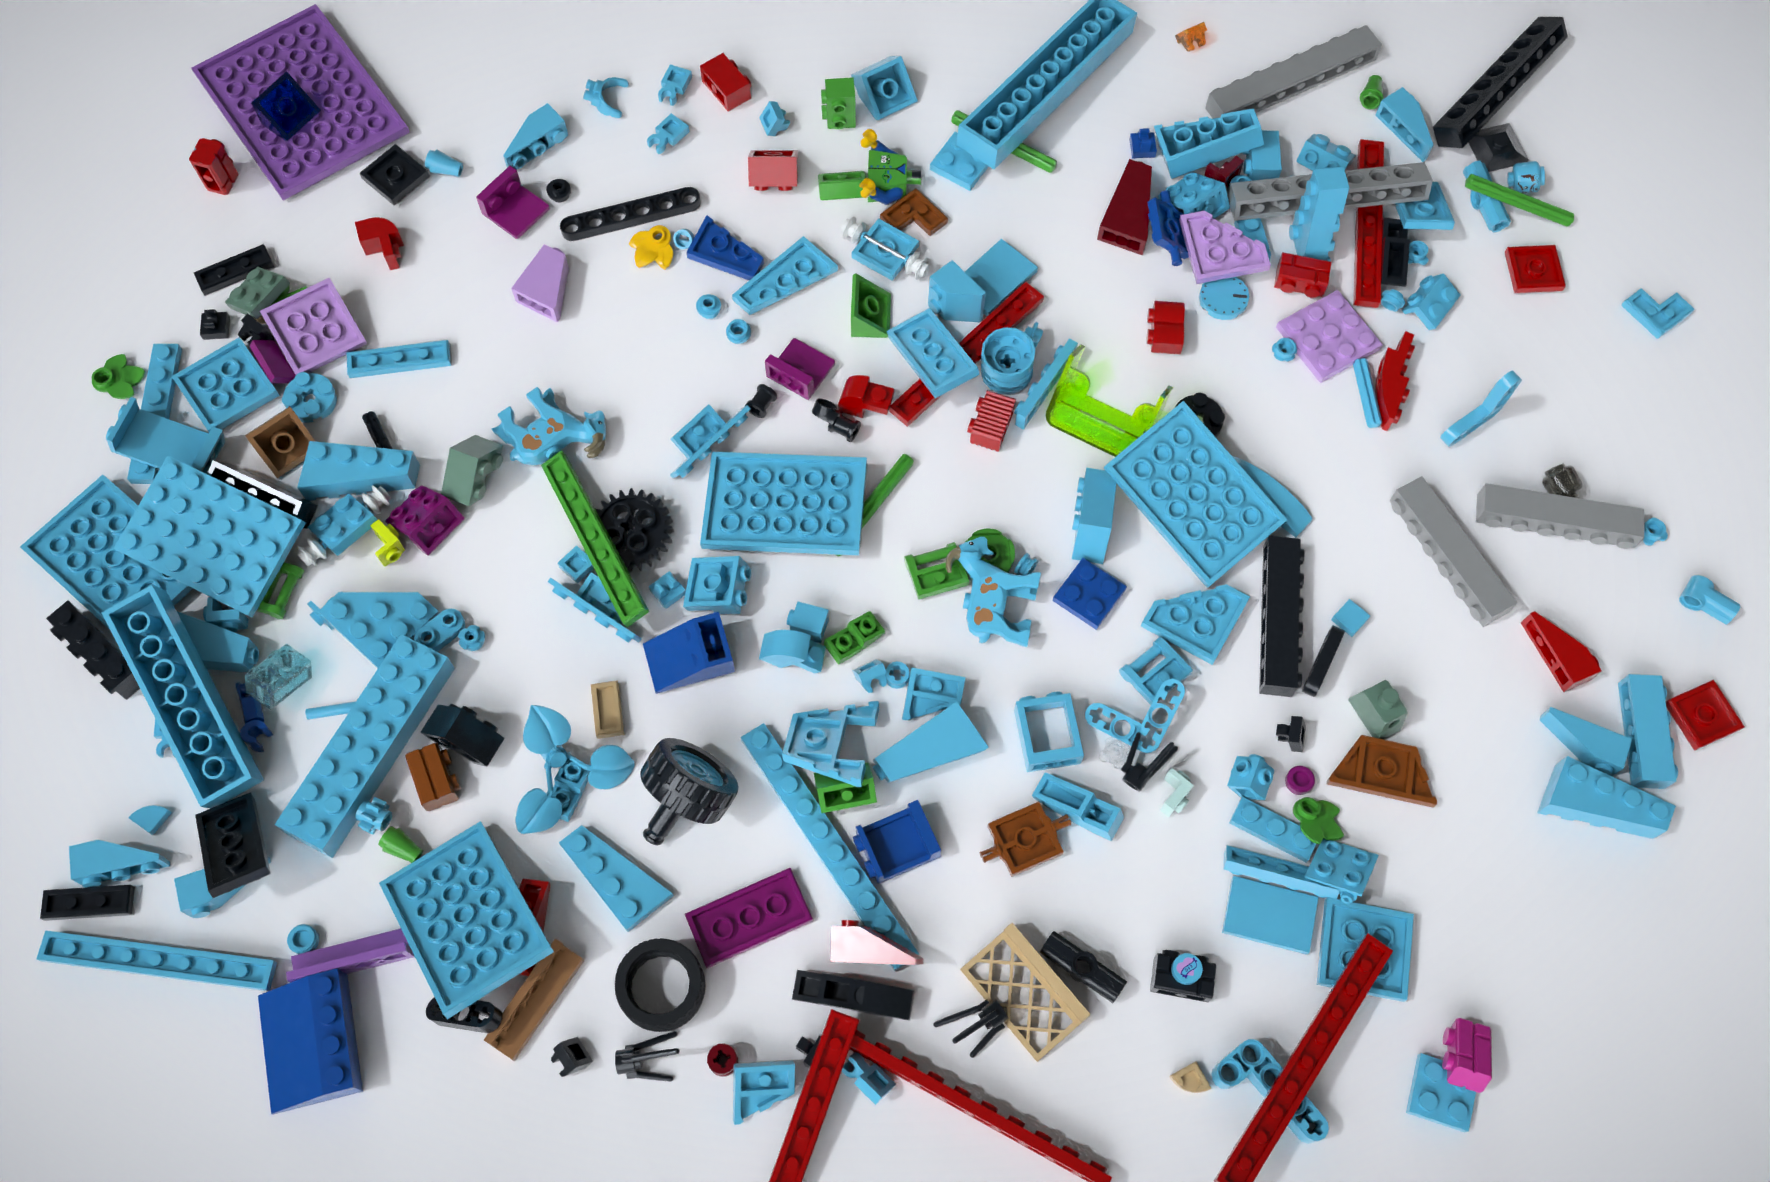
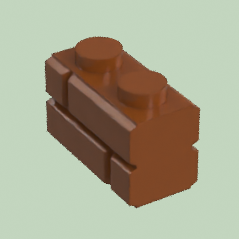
[405,743,461,812]

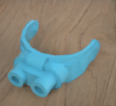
[583,77,629,118]

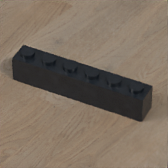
[1259,535,1305,697]

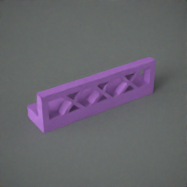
[286,928,415,983]

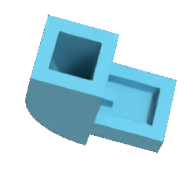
[759,630,826,674]

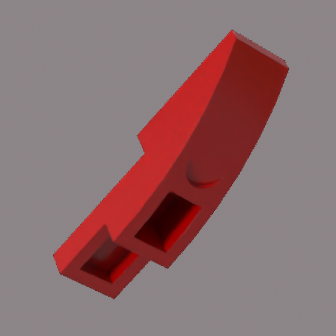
[1375,331,1415,431]

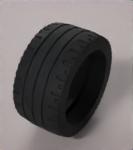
[615,938,706,1032]

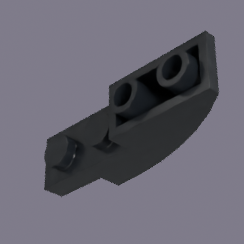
[792,970,915,1021]

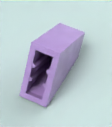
[511,244,569,323]

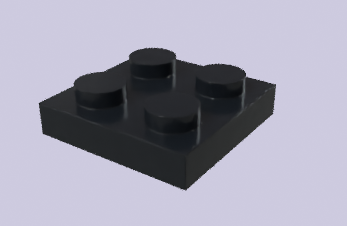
[359,144,430,206]

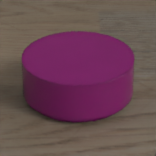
[1285,766,1315,795]

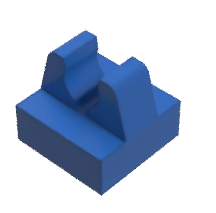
[1129,128,1157,159]

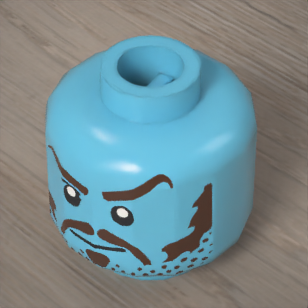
[1507,161,1545,194]

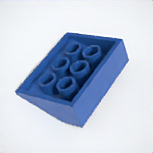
[258,968,363,1115]

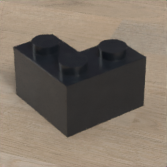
[420,704,505,767]

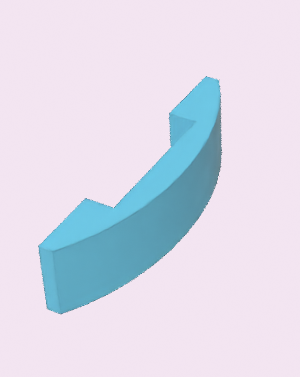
[1231,455,1313,538]

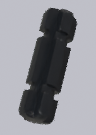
[362,411,393,449]

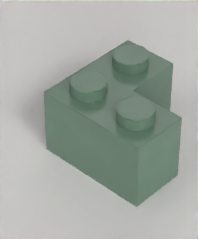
[441,435,503,506]

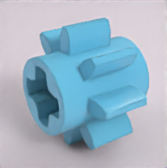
[356,797,392,835]

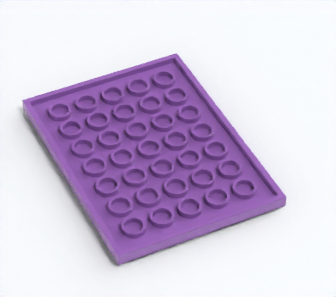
[191,4,410,201]

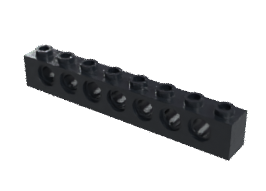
[1433,17,1568,148]

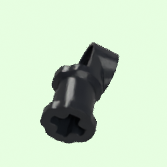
[812,398,861,442]

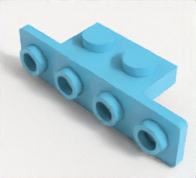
[670,404,751,479]
[548,572,642,643]

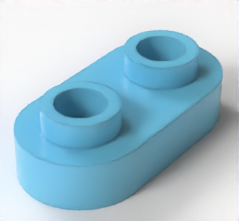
[414,609,465,652]

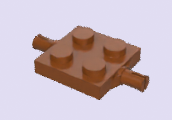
[979,801,1071,877]

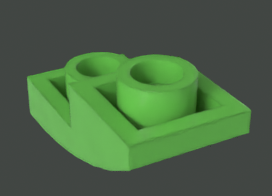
[823,611,885,665]

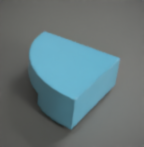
[128,805,172,835]

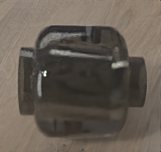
[1542,463,1583,498]

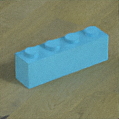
[1618,674,1678,789]

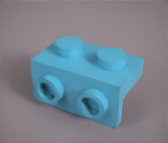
[1296,134,1356,171]
[1402,273,1461,330]

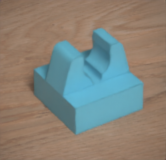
[759,101,791,136]
[648,571,686,610]
[852,659,887,693]

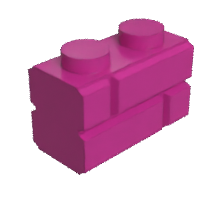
[1442,1018,1492,1093]

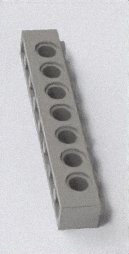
[1229,162,1433,221]

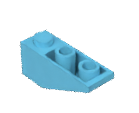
[503,103,568,170]
[69,840,170,888]

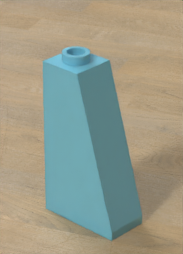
[177,611,259,673]
[872,702,989,783]

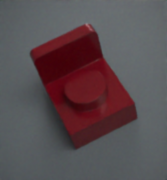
[1204,155,1244,188]

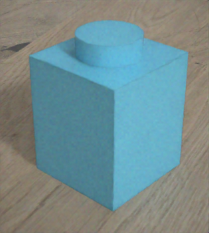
[786,601,829,644]

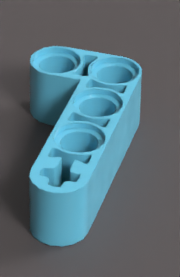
[1211,1039,1329,1144]

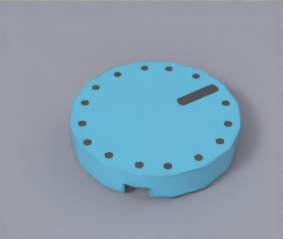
[1199,277,1250,320]

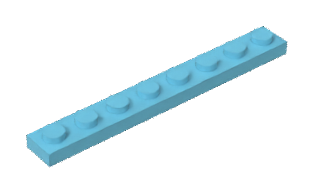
[36,930,277,991]

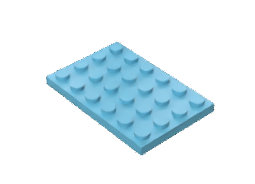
[1104,401,1287,588]
[700,452,867,556]
[113,456,306,618]
[20,474,193,631]
[379,821,554,1019]

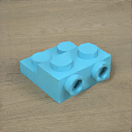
[683,556,751,614]

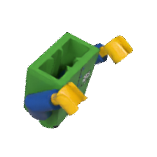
[859,129,921,205]

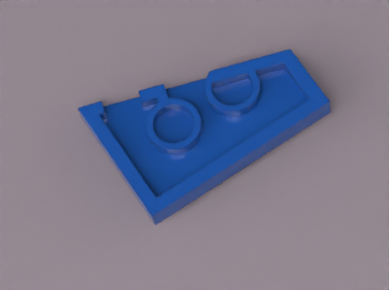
[686,215,764,280]

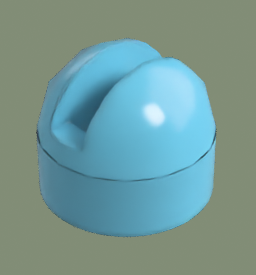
[673,229,694,249]

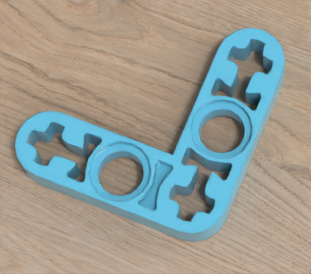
[1440,370,1522,447]
[1085,679,1185,753]

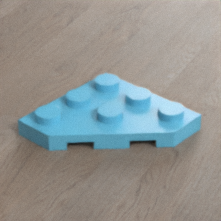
[1141,584,1250,665]
[318,592,438,669]

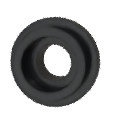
[546,179,571,203]

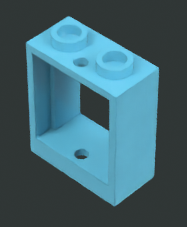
[1014,692,1084,773]

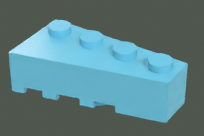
[1154,108,1264,179]
[1289,167,1349,262]
[297,441,420,501]
[1537,756,1676,839]

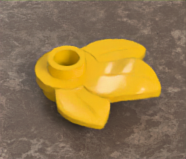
[629,225,674,270]

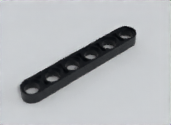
[560,187,701,241]

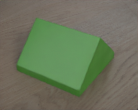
[851,273,891,338]

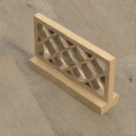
[960,923,1091,1062]

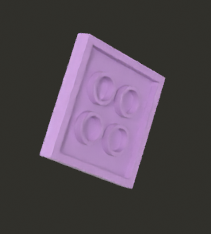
[260,277,367,375]
[1276,290,1383,383]

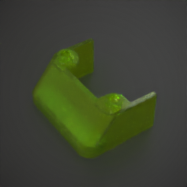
[1045,344,1174,457]

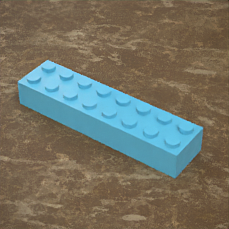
[101,585,264,809]
[274,634,455,859]

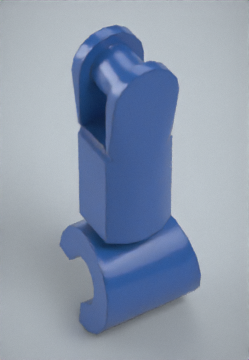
[235,677,273,753]

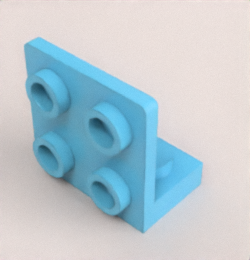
[1158,172,1230,219]

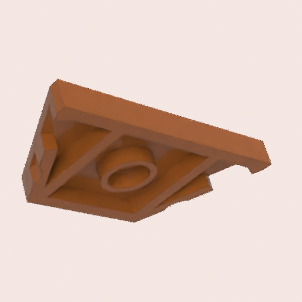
[1326,735,1437,808]

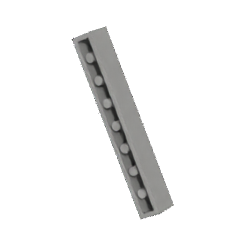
[1205,25,1382,119]

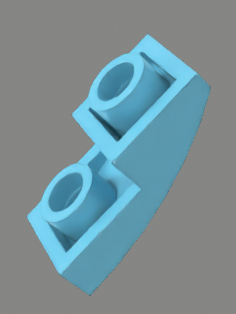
[552,760,590,822]

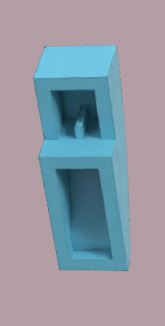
[1032,772,1124,841]

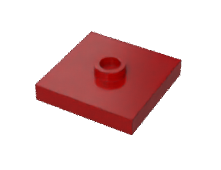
[1505,245,1566,293]
[1666,680,1745,751]

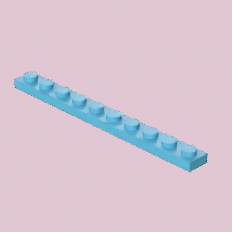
[740,723,919,971]

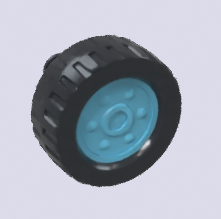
[640,738,739,846]

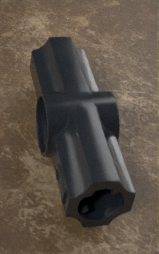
[1039,931,1127,1004]

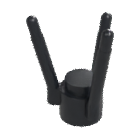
[1121,732,1178,792]
[933,999,1009,1058]
[615,1031,680,1082]

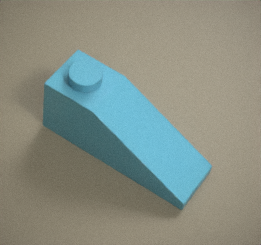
[1375,87,1434,162]
[1539,707,1632,776]
[174,856,271,918]

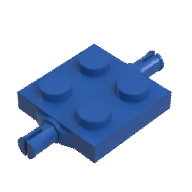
[1148,190,1189,266]

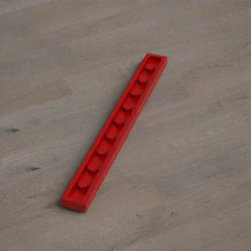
[1213,933,1393,1182]
[849,1029,1112,1182]

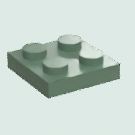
[225,267,290,319]

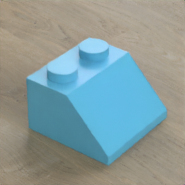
[851,56,918,120]
[928,260,986,323]

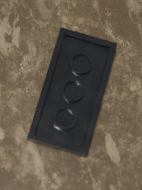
[195,792,271,898]

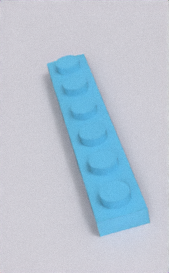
[127,344,182,484]

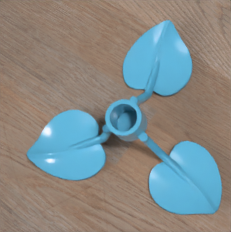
[515,705,635,834]

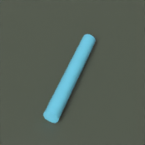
[305,701,356,720]

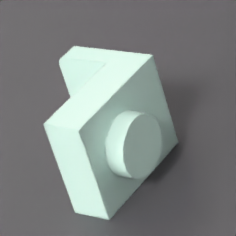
[1160,768,1194,817]

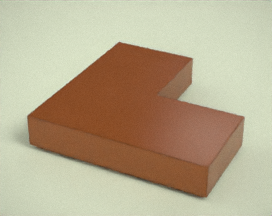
[880,188,948,236]

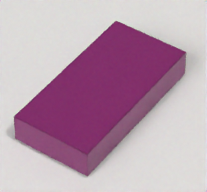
[250,340,296,383]

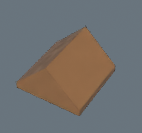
[245,406,315,479]

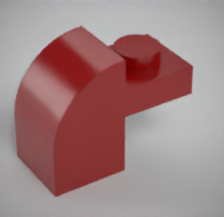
[355,217,405,270]
[838,375,895,418]

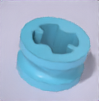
[1014,553,1039,575]
[885,661,910,689]

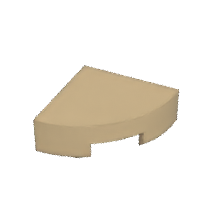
[1169,1061,1212,1093]

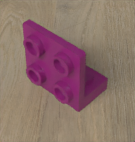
[476,166,550,239]
[765,338,835,401]
[385,485,465,556]

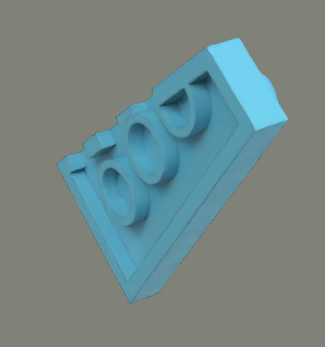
[732,236,838,315]
[559,825,674,932]

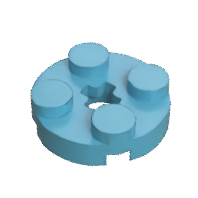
[282,372,337,423]

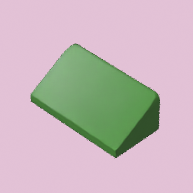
[818,171,866,201]

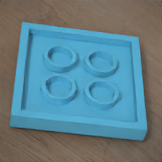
[171,337,280,432]
[1316,897,1414,1002]

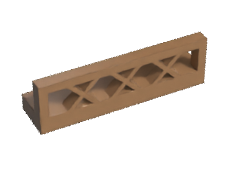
[484,938,585,1061]

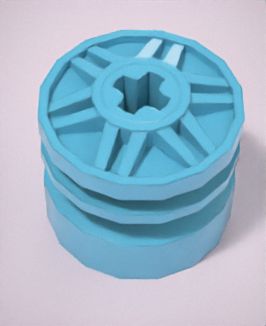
[981,327,1035,395]

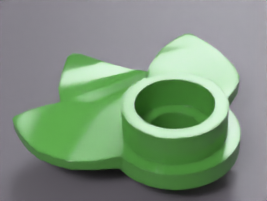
[91,354,145,399]
[1293,797,1344,844]

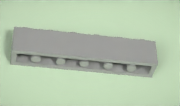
[1389,476,1518,627]
[1476,483,1644,549]

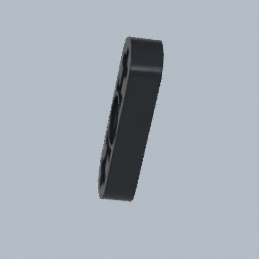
[1301,625,1345,697]
[426,997,502,1033]

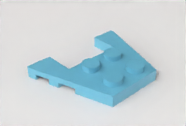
[782,701,879,787]

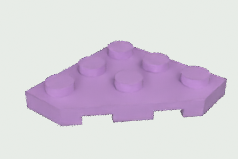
[1180,211,1271,284]

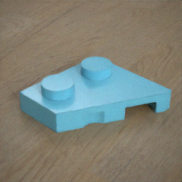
[902,668,966,720]
[732,1060,795,1125]

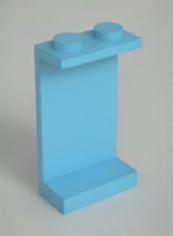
[106,397,225,474]

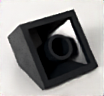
[1468,123,1529,172]

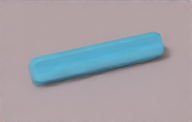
[1353,358,1382,428]

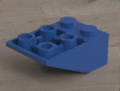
[643,612,735,694]

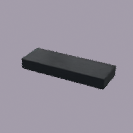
[193,244,275,296]
[40,885,135,921]

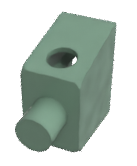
[1348,680,1408,740]

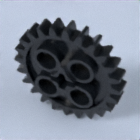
[595,488,674,573]

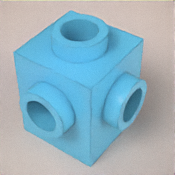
[1227,754,1275,800]

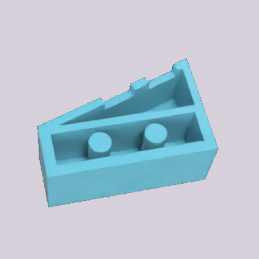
[1072,467,1116,564]

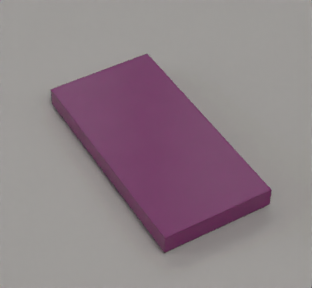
[684,868,813,968]

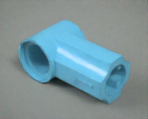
[1679,575,1741,625]

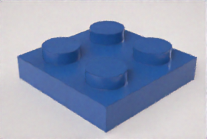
[1052,558,1127,630]

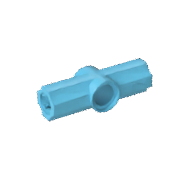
[1463,160,1511,233]

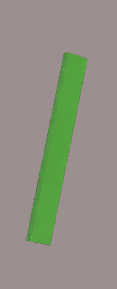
[541,450,650,627]

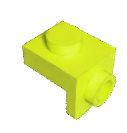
[370,519,405,567]

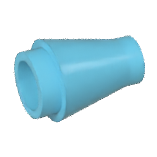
[425,149,463,177]

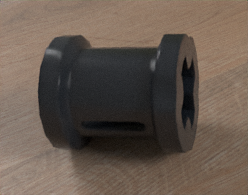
[745,384,777,418]

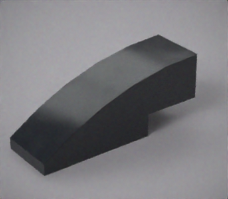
[1381,218,1410,287]

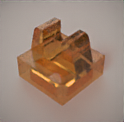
[1175,22,1207,52]

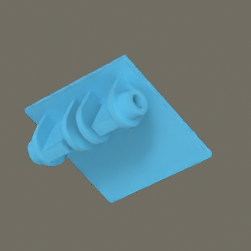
[1305,838,1379,904]

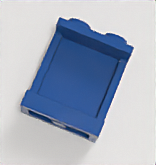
[853,800,941,884]

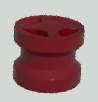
[707,1043,738,1077]

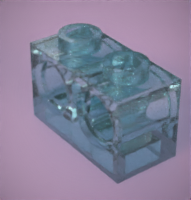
[244,643,312,710]

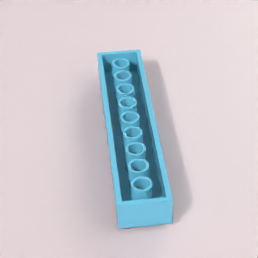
[956,0,1137,169]

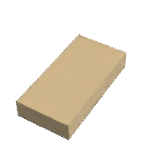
[590,680,625,739]

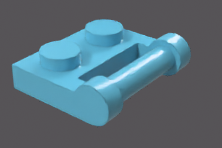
[1119,637,1193,705]

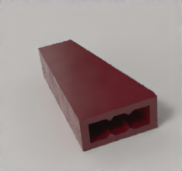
[1097,159,1152,255]

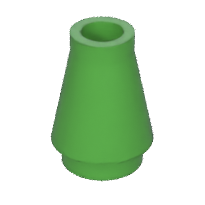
[1359,75,1384,109]
[378,826,424,863]

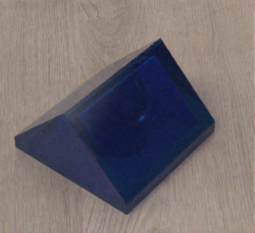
[251,71,321,141]

